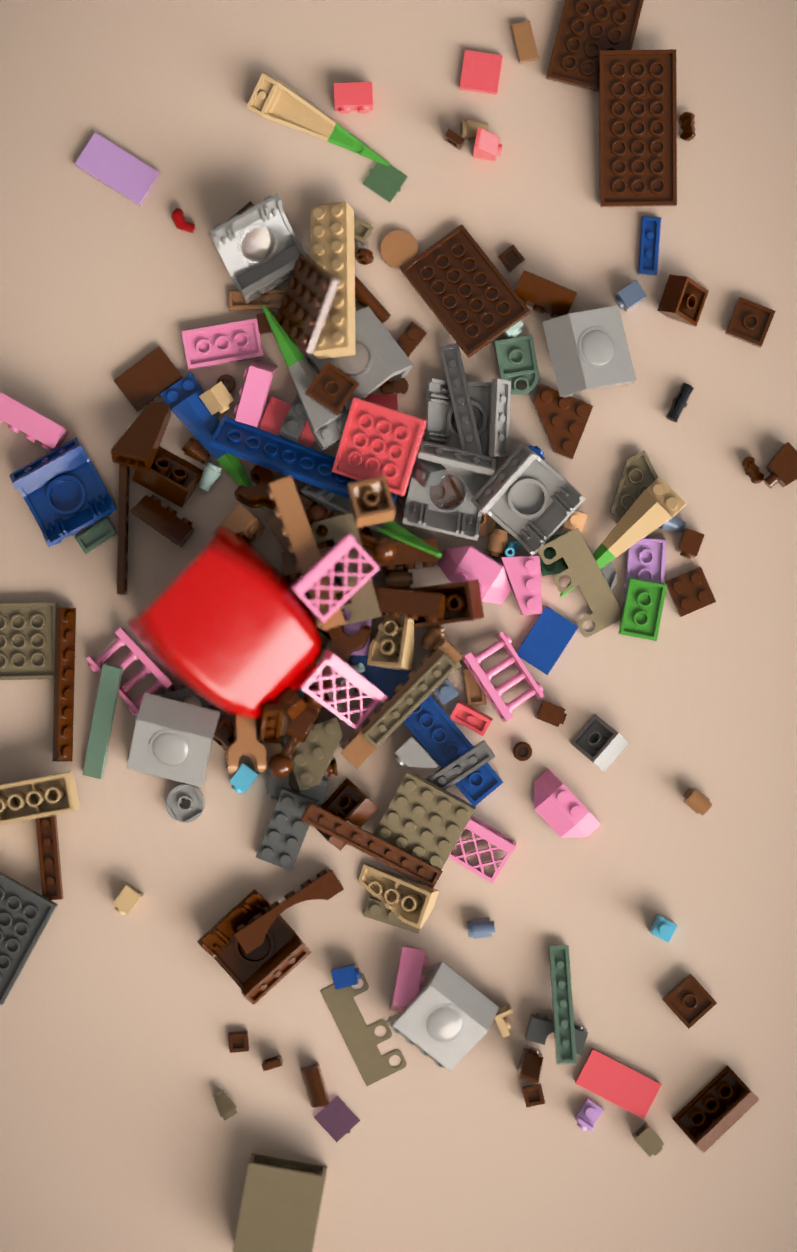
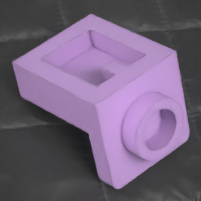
[574,1098,604,1131]

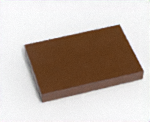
[114,346,183,411]

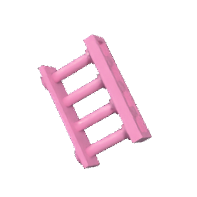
[87,627,175,715]
[461,632,544,722]

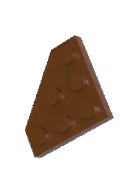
[533,384,593,459]

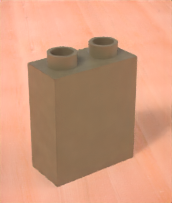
[232,1153,327,1252]

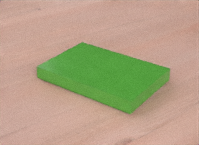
[618,577,667,641]

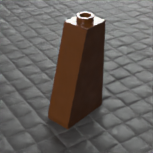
[111,401,171,471]

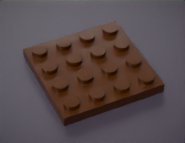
[275,253,339,354]

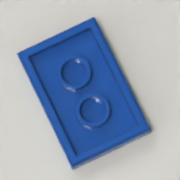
[516,606,578,675]

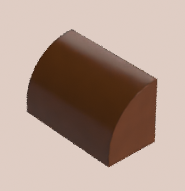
[300,1063,329,1108]

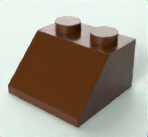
[657,275,709,327]

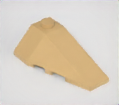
[367,590,414,671]
[358,864,439,929]

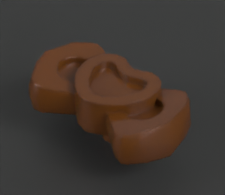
[679,112,696,141]
[380,378,409,394]
[742,457,764,484]

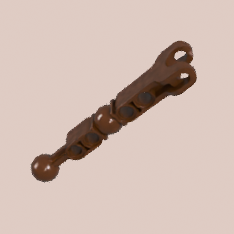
[234,465,397,562]
[268,613,372,778]

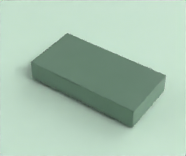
[75,517,118,554]

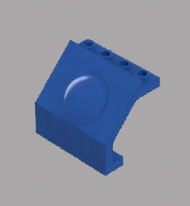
[9,437,117,547]

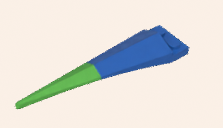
[160,373,263,509]

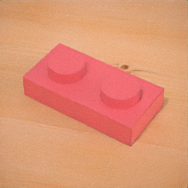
[450,700,493,736]

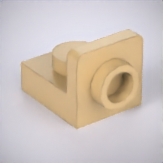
[495,1005,513,1038]

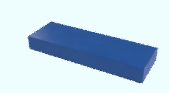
[637,216,661,275]

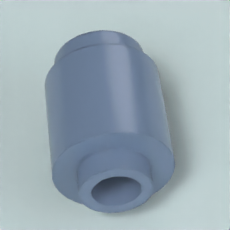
[467,917,495,939]

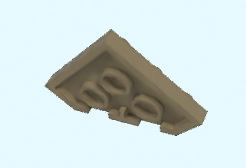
[610,450,658,523]
[282,717,343,791]

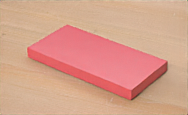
[575,1048,661,1119]

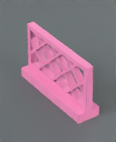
[290,533,380,623]
[300,649,388,730]
[449,816,516,884]

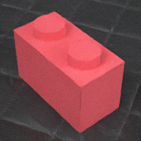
[334,82,373,114]

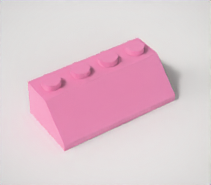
[0,392,69,452]

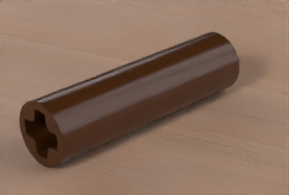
[355,275,391,324]

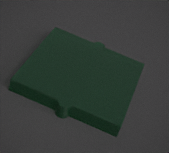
[363,162,408,203]

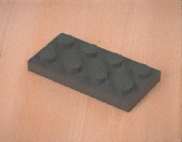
[256,787,319,871]

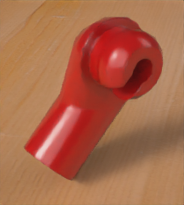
[171,208,196,233]

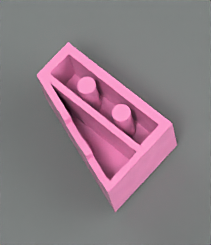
[234,360,278,427]
[500,556,542,615]
[391,947,428,1012]

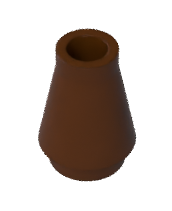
[182,438,211,464]

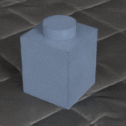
[615,280,647,312]
[433,679,459,705]

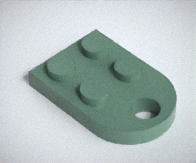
[494,335,539,396]

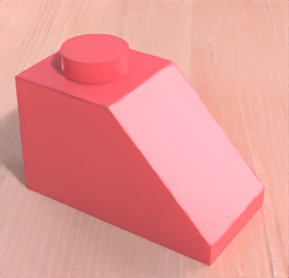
[473,128,502,161]

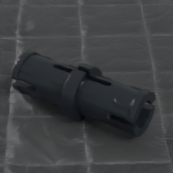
[666,383,694,423]

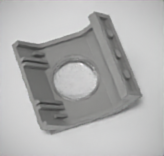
[208,194,310,303]
[305,306,413,416]
[402,440,496,541]

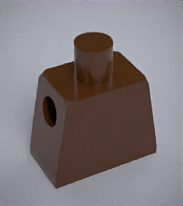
[763,442,797,488]

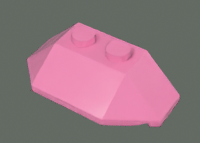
[437,546,512,605]
[534,769,601,838]

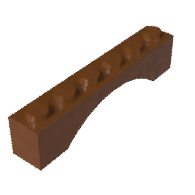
[234,868,344,954]

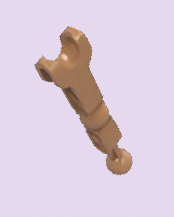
[225,715,267,773]

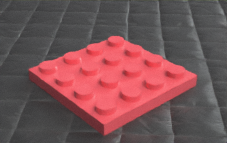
[332,397,427,496]

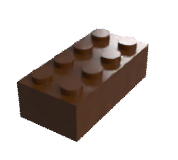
[404,579,484,628]

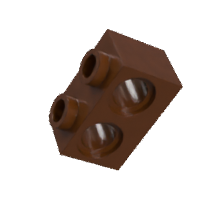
[213,718,243,759]

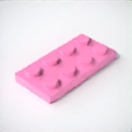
[181,318,264,370]

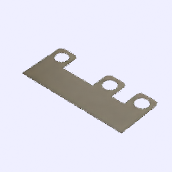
[312,512,382,626]
[538,527,622,637]
[320,973,407,1086]

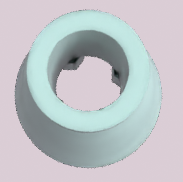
[198,462,222,492]

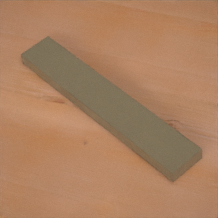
[362,652,458,749]

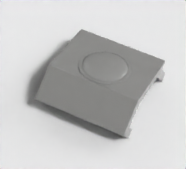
[542,305,636,398]
[424,378,511,459]
[471,443,585,556]
[127,693,220,788]
[386,962,499,1071]

